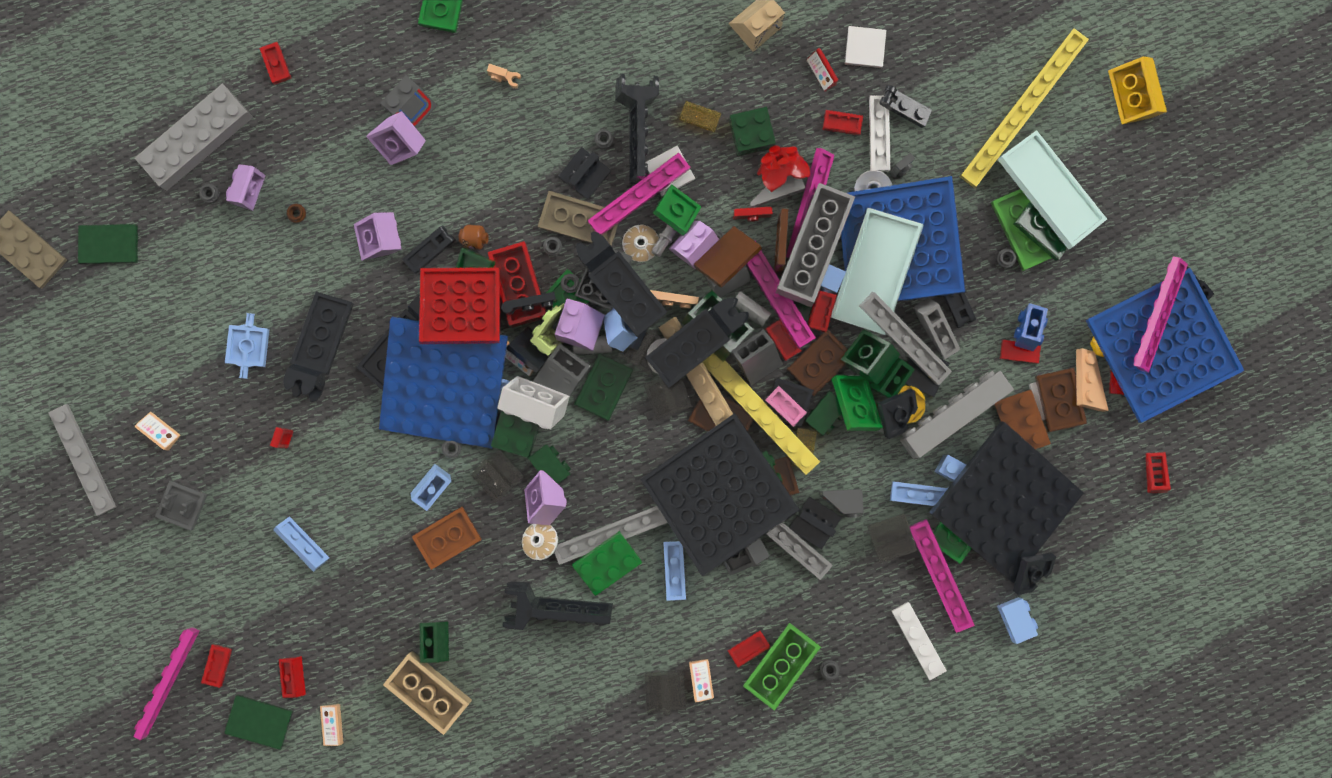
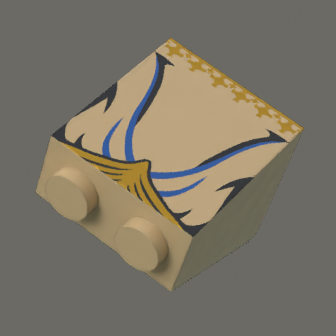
[729,0,785,51]

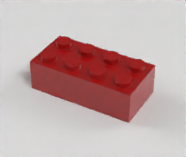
[488,241,547,328]

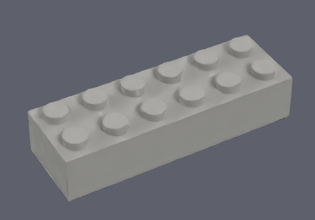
[135,83,253,191]
[775,183,855,307]
[900,370,1014,458]

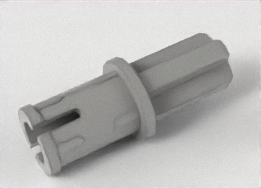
[652,224,677,257]

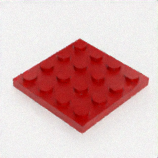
[419,268,500,344]

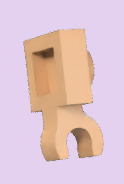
[487,64,521,89]

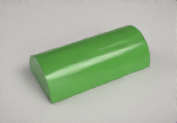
[743,623,821,711]

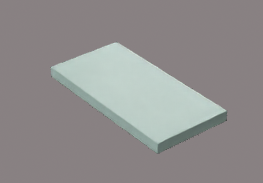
[997,130,1107,249]
[831,208,924,335]

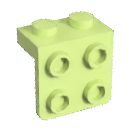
[530,303,565,355]

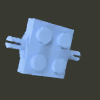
[225,313,270,379]

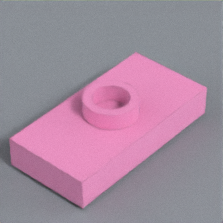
[766,386,807,427]

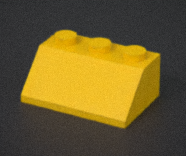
[1108,56,1167,124]

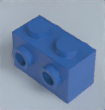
[1014,303,1048,351]

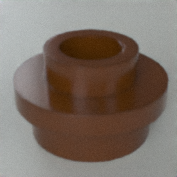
[287,204,306,223]

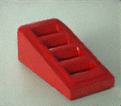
[1146,452,1171,493]

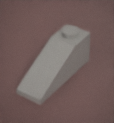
[749,176,805,208]
[913,297,961,359]

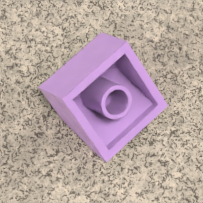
[366,111,426,165]
[226,165,266,211]
[354,212,401,261]
[669,221,719,269]
[555,299,605,351]
[524,470,567,525]

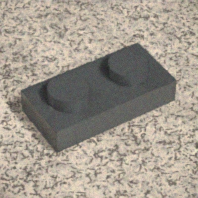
[890,153,915,178]

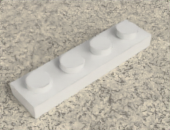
[869,95,890,172]
[892,602,947,680]

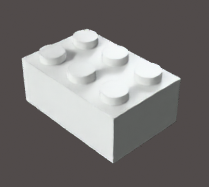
[497,376,570,429]

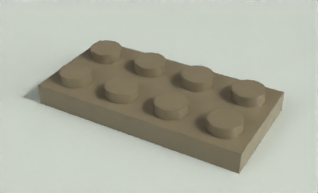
[538,191,619,247]
[0,210,67,289]

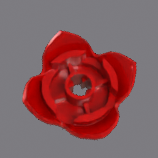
[757,145,810,192]

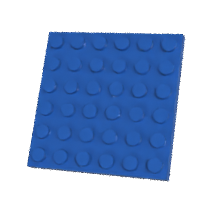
[841,176,965,301]
[1086,268,1244,423]
[379,317,508,448]

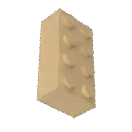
[383,651,472,735]

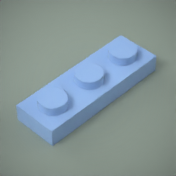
[890,481,948,506]
[274,516,329,572]
[663,541,686,601]

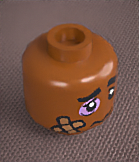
[459,225,489,250]

